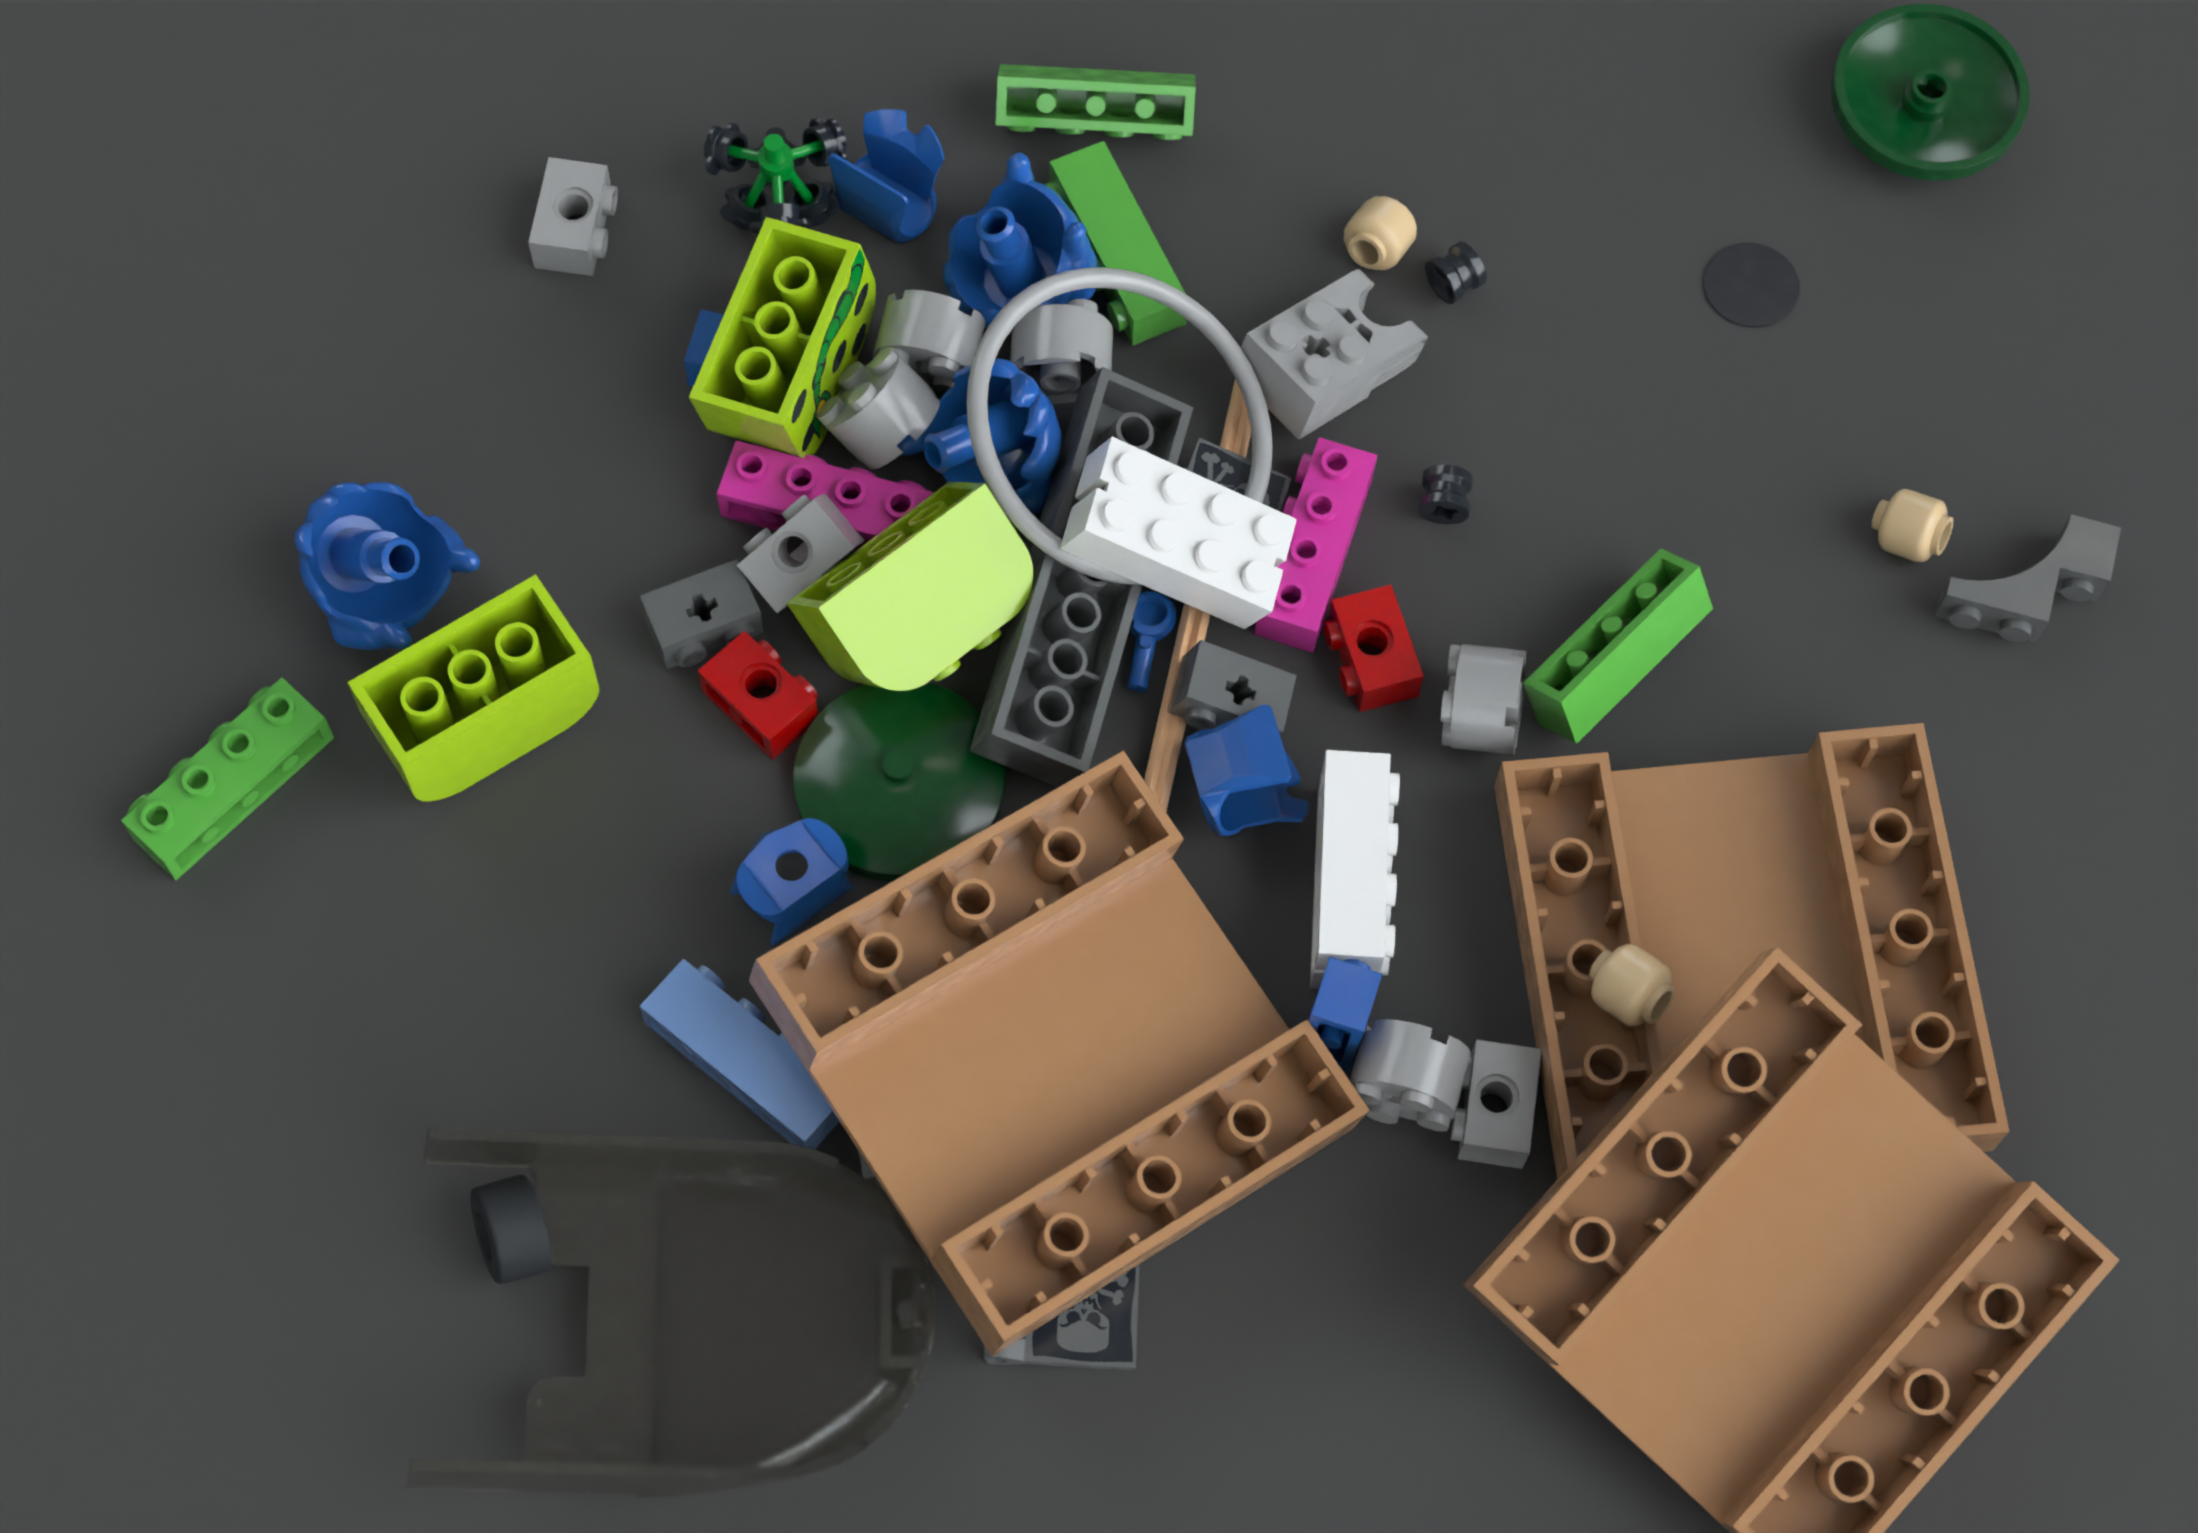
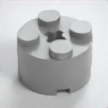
[873,290,986,395]
[1010,299,1113,408]
[816,347,940,470]
[1441,644,1526,755]
[1350,1019,1471,1132]

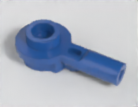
[1127,591,1176,692]

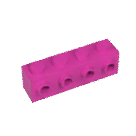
[1254,437,1378,653]
[717,441,933,552]

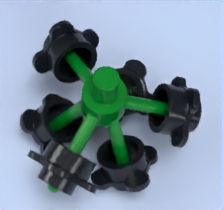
[704,118,847,234]

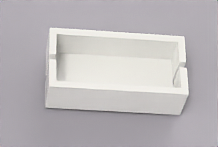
[1060,437,1297,629]
[1310,750,1400,989]

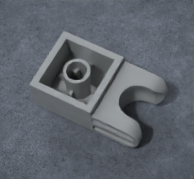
[1231,269,1428,440]

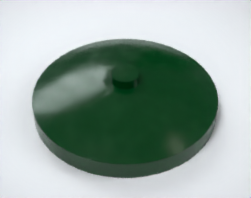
[1830,3,2030,181]
[793,682,1005,882]

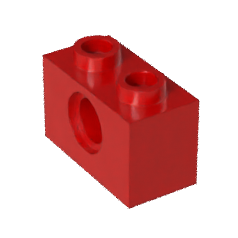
[1323,584,1424,712]
[698,630,818,760]

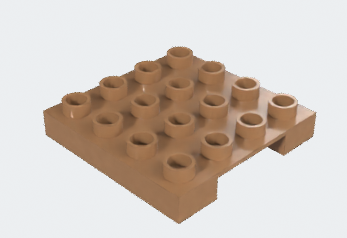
[1494,723,2010,1180]
[748,751,1370,1357]
[1463,946,2119,1533]

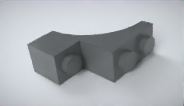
[1935,514,2121,643]

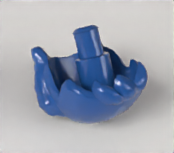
[943,152,1097,328]
[897,358,1062,523]
[294,482,480,650]

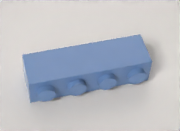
[639,959,840,1157]

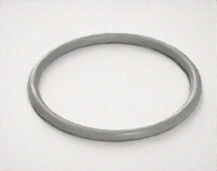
[966,267,1273,585]

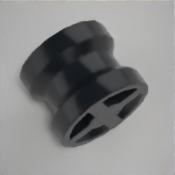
[1425,241,1487,304]
[1418,464,1473,525]

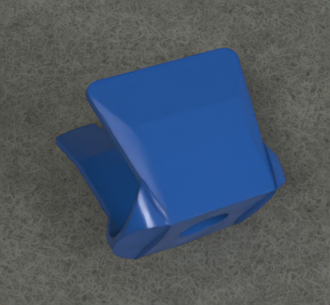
[828,108,945,243]
[1185,704,1309,837]
[730,818,854,947]

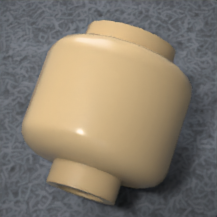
[1344,196,1417,270]
[1872,489,1954,562]
[1589,944,1675,1026]

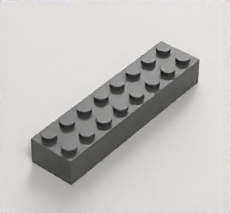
[970,367,1194,787]

